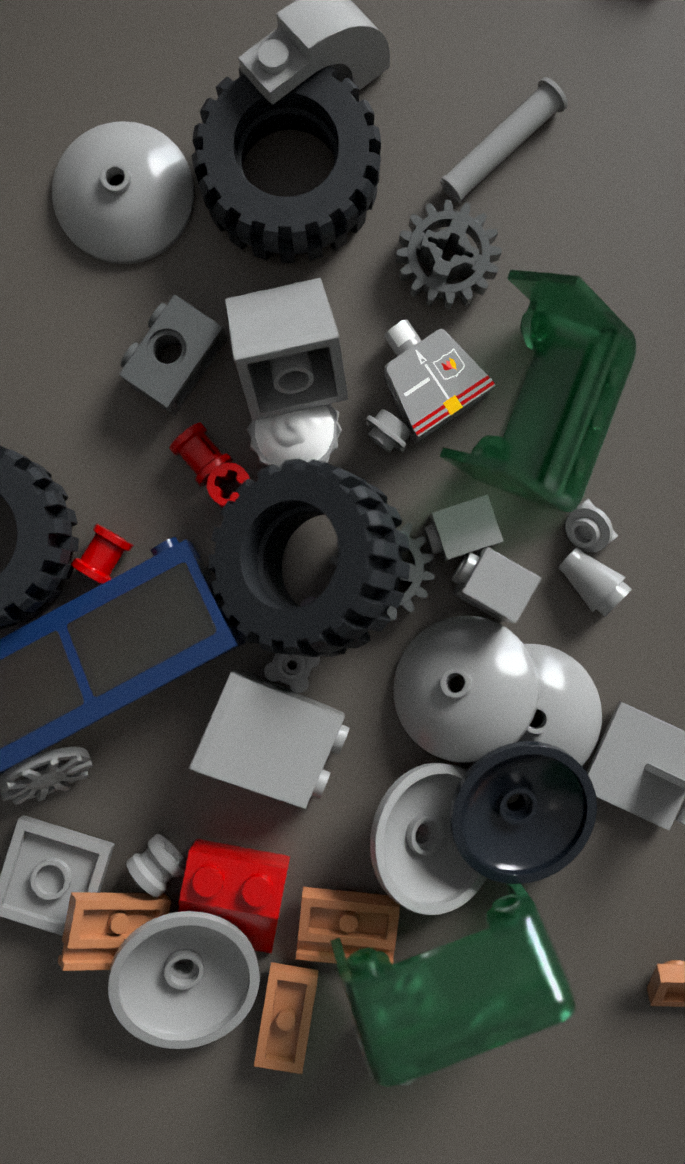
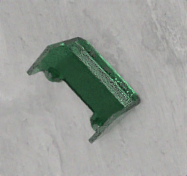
[439,269,636,512]
[331,883,576,1086]

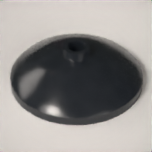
[449,741,597,884]

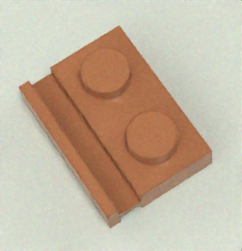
[296,887,400,969]
[58,892,171,971]

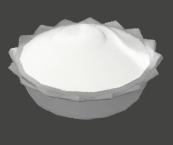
[246,404,342,468]

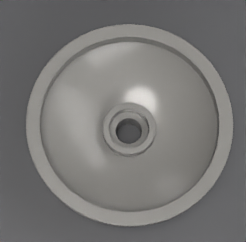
[52,121,195,264]
[393,616,539,763]
[462,644,602,766]
[370,763,487,915]
[108,911,260,1049]

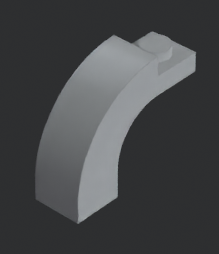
[238,0,390,105]

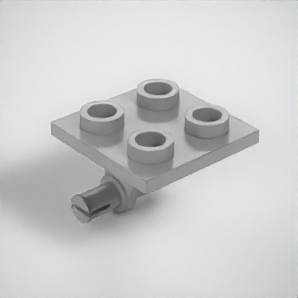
[587,701,685,831]

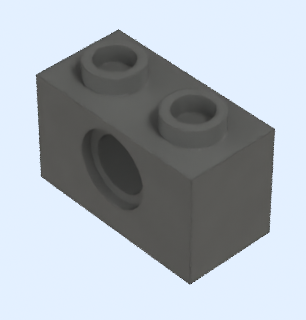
[119,294,228,416]

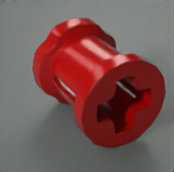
[169,422,233,487]
[207,463,251,508]
[71,523,134,584]

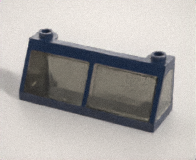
[0,537,246,775]

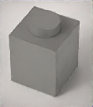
[424,494,503,562]

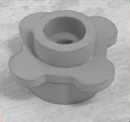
[366,409,412,453]
[264,653,320,693]

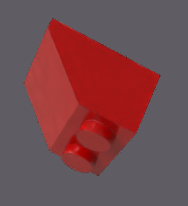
[179,838,290,954]

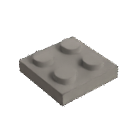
[0,815,115,936]

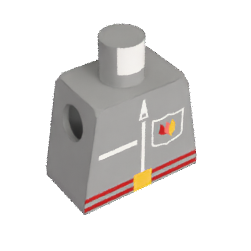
[383,319,496,444]

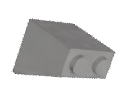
[225,278,348,421]
[189,668,350,809]

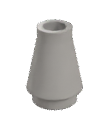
[558,547,632,617]

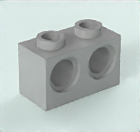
[451,547,542,623]

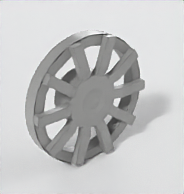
[0,747,93,805]

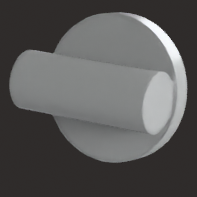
[565,498,618,552]

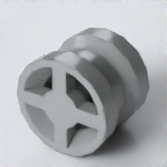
[126,834,186,898]

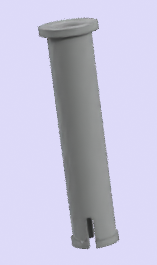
[440,77,568,203]

